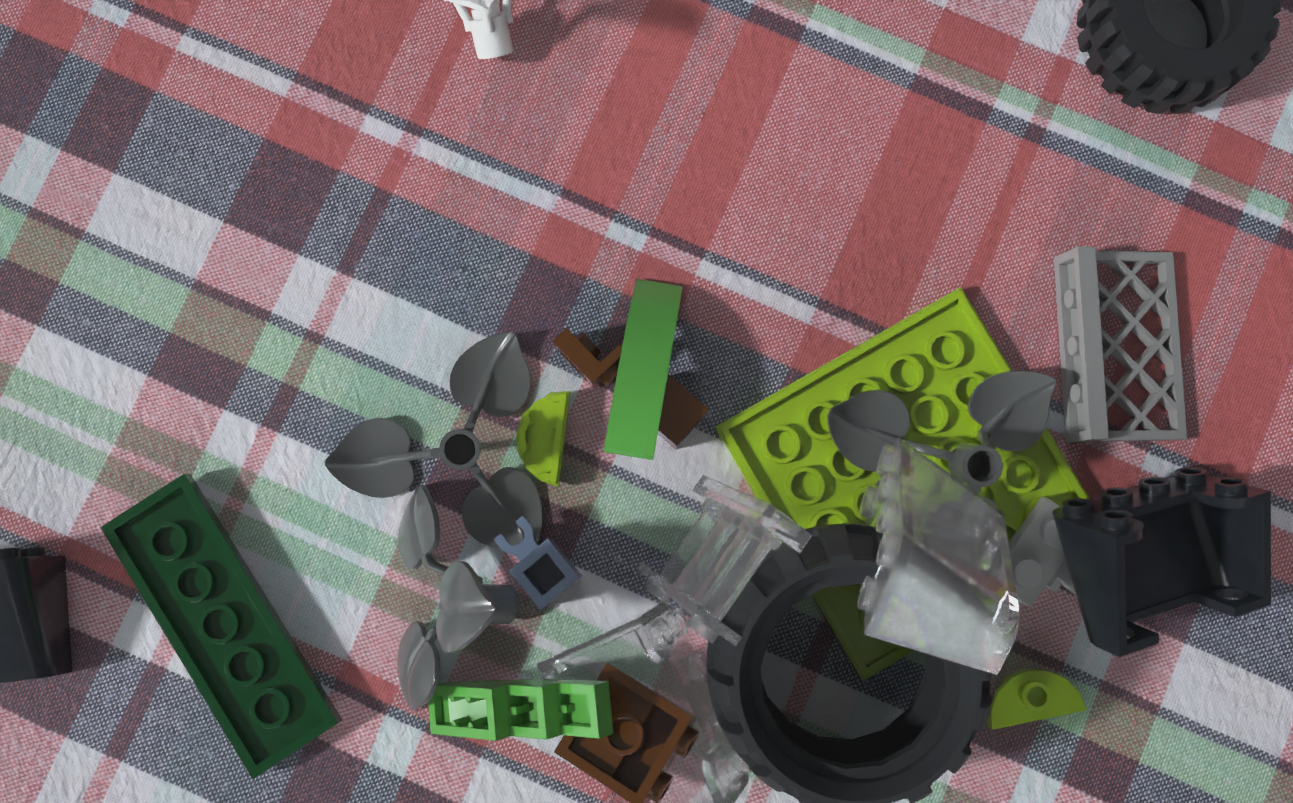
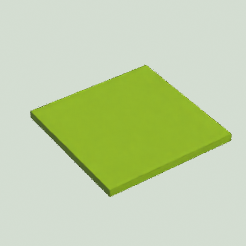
[715,287,1090,681]

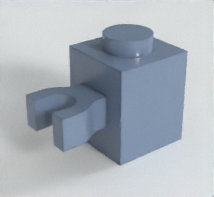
[493,515,582,610]

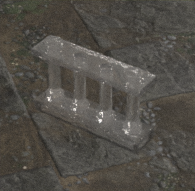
[636,475,812,646]

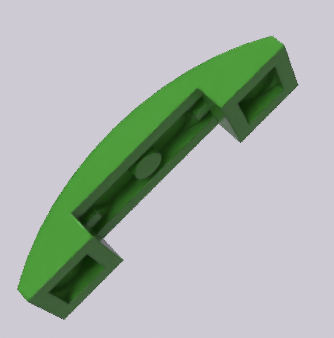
[604,279,683,460]

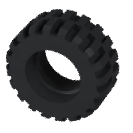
[1076,0,1281,114]

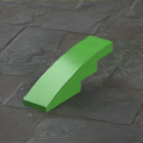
[428,679,613,741]

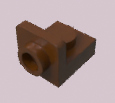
[552,328,622,389]

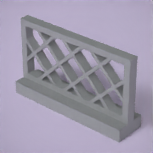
[1054,246,1187,443]

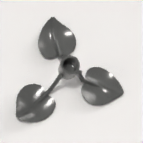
[325,332,543,548]
[827,371,1056,588]
[397,485,518,711]

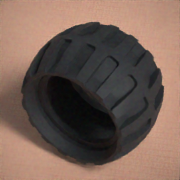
[706,523,994,803]

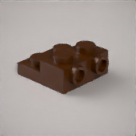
[554,663,700,803]

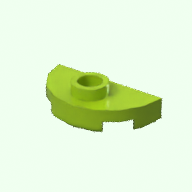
[516,391,571,487]
[987,669,1087,730]

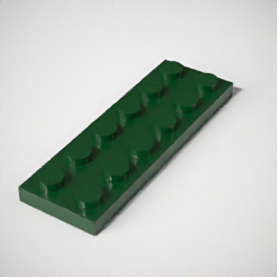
[100,474,342,779]

